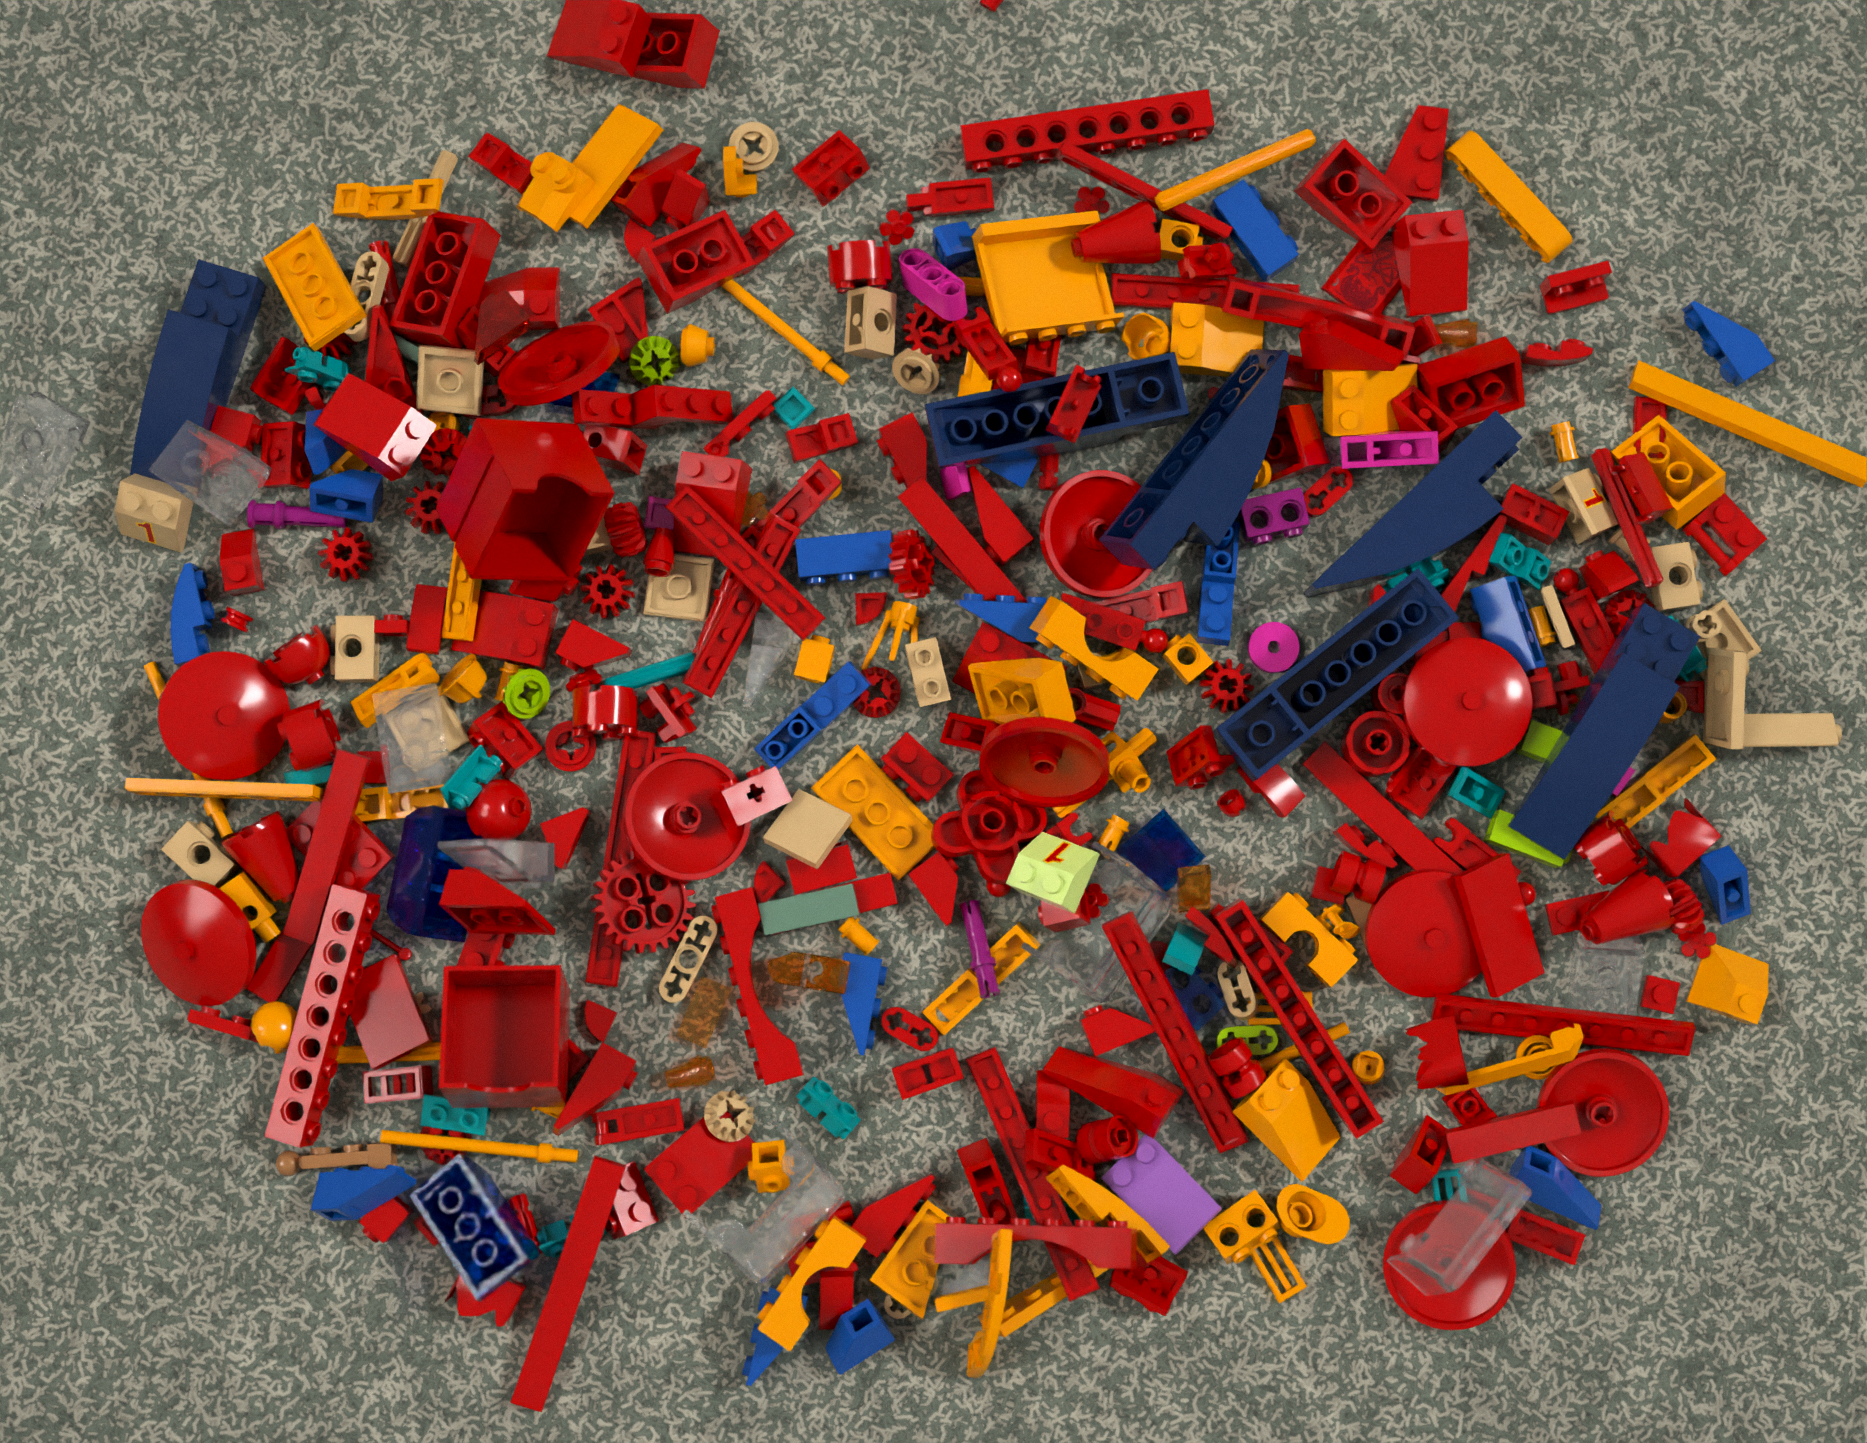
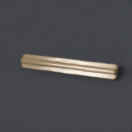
[393,150,458,267]

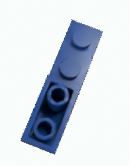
[1197,522,1240,646]
[170,563,215,667]
[754,661,872,770]

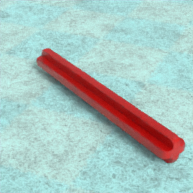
[1591,448,1663,588]

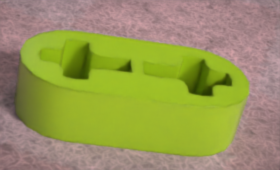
[1215,1025,1278,1055]

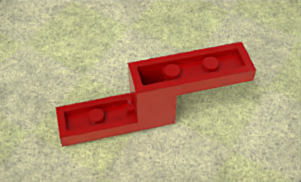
[572,385,733,430]

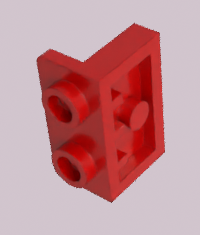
[792,130,870,207]
[1539,260,1612,315]
[260,421,312,489]
[467,701,543,780]
[1166,725,1235,790]
[880,732,954,803]
[456,933,516,966]

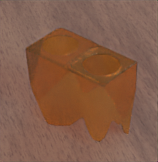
[767,950,850,995]

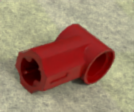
[1069,688,1121,732]

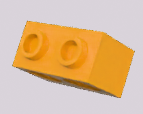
[1203,1189,1281,1265]

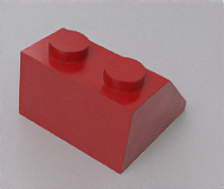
[1264,404,1330,485]

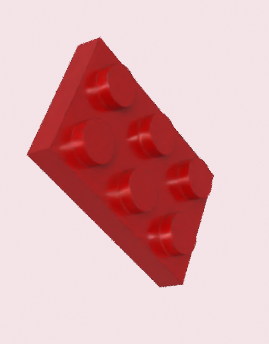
[286,789,396,890]

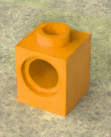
[1159,218,1203,261]
[1162,633,1214,686]
[794,635,835,685]

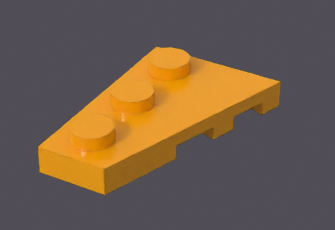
[869,1200,950,1320]

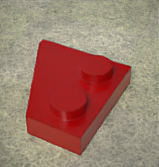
[588,276,649,364]

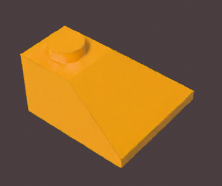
[1686,944,1769,1025]

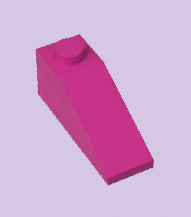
[1340,431,1439,469]

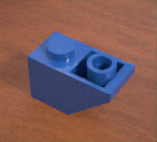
[825,1298,895,1375]

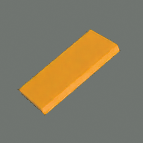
[569,103,664,229]
[262,223,367,351]
[811,744,934,881]

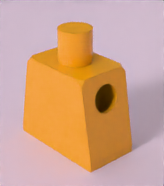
[219,871,281,944]

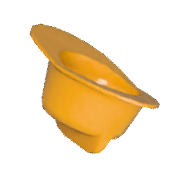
[438,654,487,704]
[1275,1184,1350,1245]

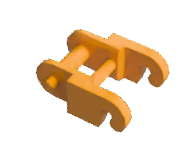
[1321,904,1361,939]

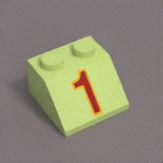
[1006,832,1100,914]

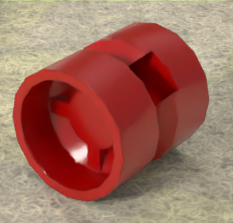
[1371,673,1407,716]
[1329,850,1386,905]
[1207,1037,1267,1099]
[1076,1115,1138,1164]

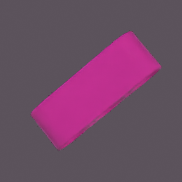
[899,248,968,321]

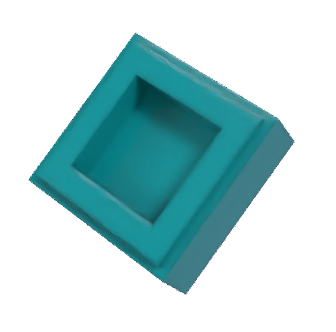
[773,386,816,430]

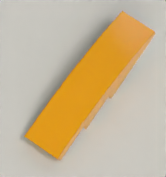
[1046,1165,1170,1263]

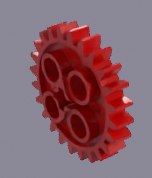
[590,851,696,954]

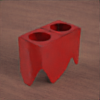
[1641,798,1722,878]
[1405,1016,1469,1089]
[443,1258,527,1331]

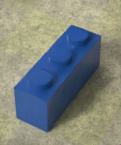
[1210,179,1299,283]
[795,530,892,586]
[1470,576,1546,673]

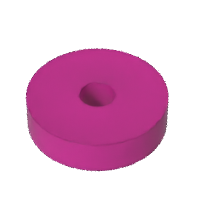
[1248,622,1299,673]

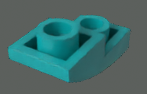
[1489,533,1552,590]
[1162,922,1208,975]

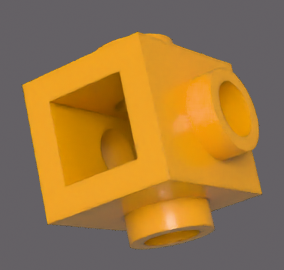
[748,1140,796,1193]

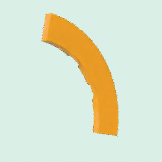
[967,1229,1012,1378]

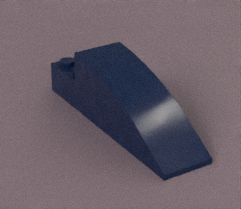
[130,259,267,503]
[1099,349,1289,570]
[924,352,1190,468]
[1304,410,1523,598]
[1213,568,1459,782]
[1507,603,1700,860]

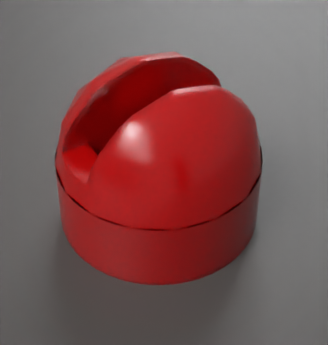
[1217,789,1246,817]

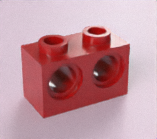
[892,1047,964,1100]

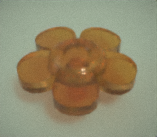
[742,491,768,527]

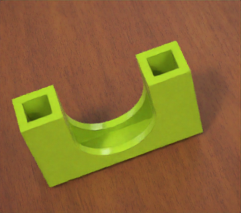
[1483,720,1573,868]

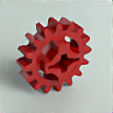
[903,303,970,364]
[888,529,935,600]

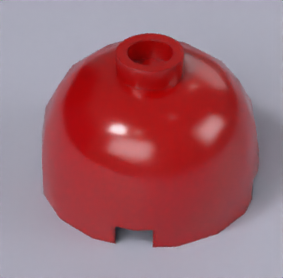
[263,624,330,685]
[466,779,532,844]

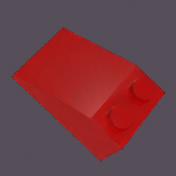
[547,0,652,78]
[633,12,720,89]
[1293,138,1413,250]
[637,210,755,314]
[1391,210,1469,318]
[313,373,437,482]
[673,451,753,558]
[451,591,559,670]
[439,867,556,935]
[644,1110,755,1218]

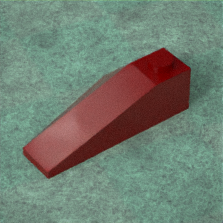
[476,267,560,330]
[1042,1046,1185,1139]

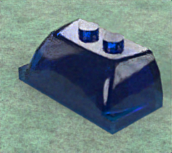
[386,806,486,943]
[409,1154,539,1301]

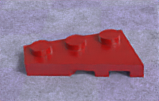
[1384,105,1449,202]

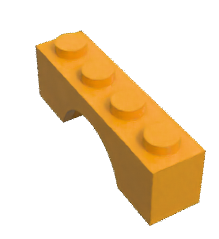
[1029,596,1159,701]
[757,1216,866,1351]

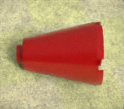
[1071,201,1161,265]
[221,811,300,904]
[1580,869,1675,944]

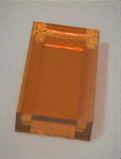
[1177,864,1211,913]
[676,976,732,1048]

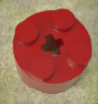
[827,240,893,294]
[572,685,637,741]
[277,699,341,772]
[1340,711,1410,777]
[1574,810,1648,886]

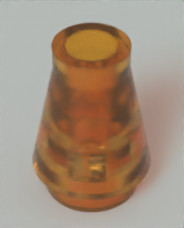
[1434,318,1477,349]
[665,1054,715,1089]

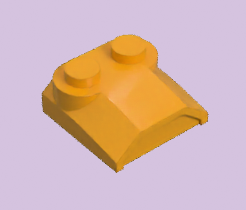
[516,152,595,232]

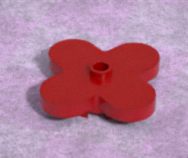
[931,770,1047,885]

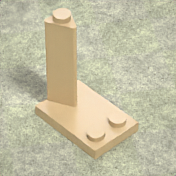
[1703,647,1842,749]

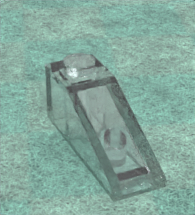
[743,612,799,711]

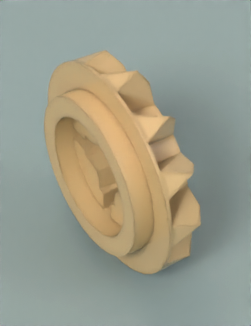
[729,122,779,172]
[892,348,942,394]
[704,1090,756,1142]

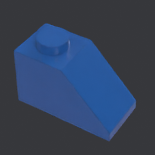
[932,221,977,271]
[305,409,348,475]
[309,469,383,523]
[1699,845,1751,925]

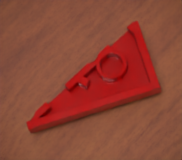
[365,305,424,415]

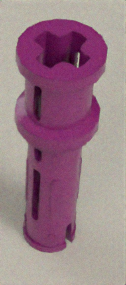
[247,499,347,529]

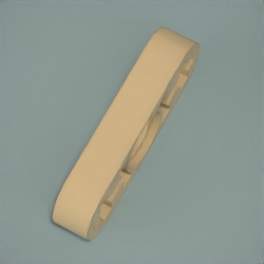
[344,251,389,341]
[659,916,718,1003]

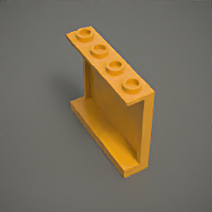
[972,211,1125,345]

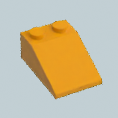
[1168,302,1264,377]
[1323,364,1417,436]
[1611,415,1726,530]
[968,658,1076,725]
[1232,1058,1341,1182]

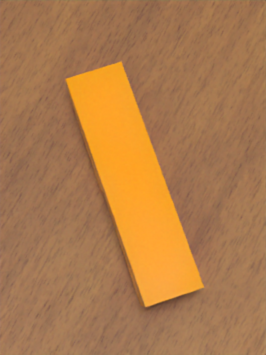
[1596,733,1716,828]
[355,780,460,822]
[922,922,1041,1036]

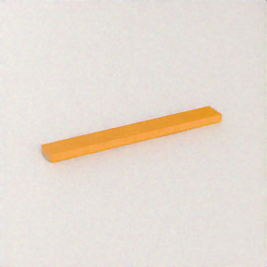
[1628,360,1867,488]

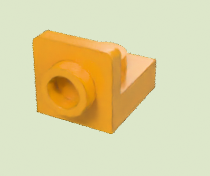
[723,146,757,198]

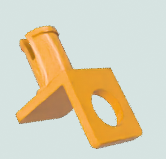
[1101,732,1151,793]

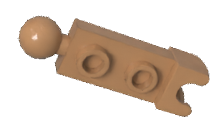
[276,1143,397,1176]

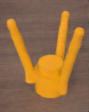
[861,601,920,670]

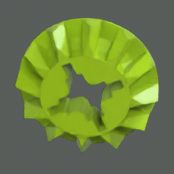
[629,336,679,386]
[502,668,550,719]

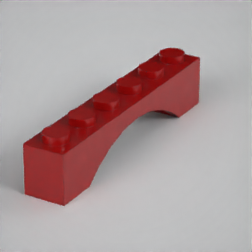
[1220,275,1416,358]
[711,887,804,1086]
[935,1217,1137,1269]

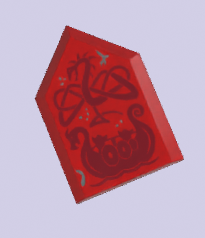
[1321,236,1401,314]

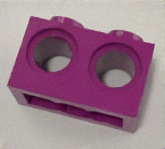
[1238,487,1310,545]

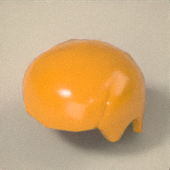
[1121,312,1171,360]
[251,1001,297,1054]

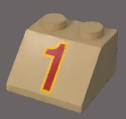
[1549,468,1618,545]
[114,473,195,552]

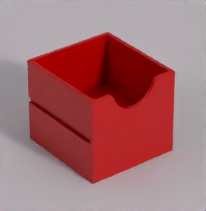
[436,418,615,581]
[439,965,570,1108]

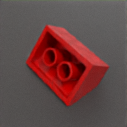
[1417,336,1525,429]
[952,622,1068,694]

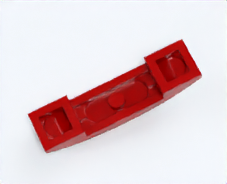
[741,459,842,547]
[1068,581,1189,636]

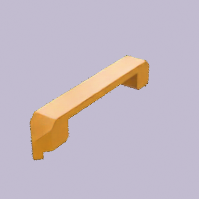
[1436,1023,1584,1095]

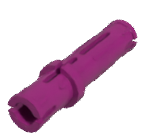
[960,900,1000,999]

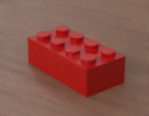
[389,211,501,349]

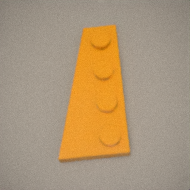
[977,1259,1110,1338]

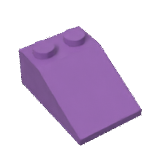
[1102,1134,1222,1255]

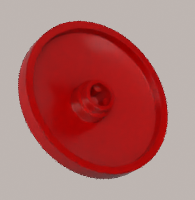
[498,321,621,406]
[1039,470,1152,598]
[1401,637,1533,767]
[157,651,290,780]
[979,717,1110,807]
[623,752,751,882]
[1364,869,1482,998]
[141,879,257,1006]
[1536,1048,1670,1177]
[1383,1200,1516,1330]

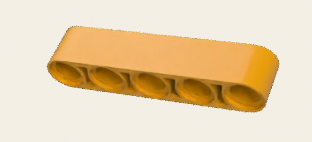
[1445,130,1573,263]

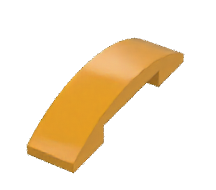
[333,178,443,220]

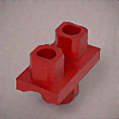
[1177,242,1237,279]
[1528,660,1590,716]
[639,683,697,743]

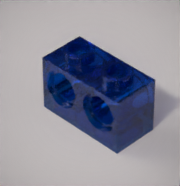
[1164,965,1226,1031]

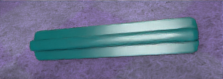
[604,652,695,689]

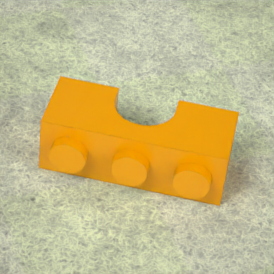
[1258,892,1358,988]

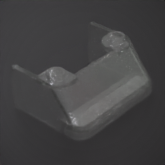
[1021,841,1173,1003]
[683,1118,845,1284]
[1387,1158,1532,1296]

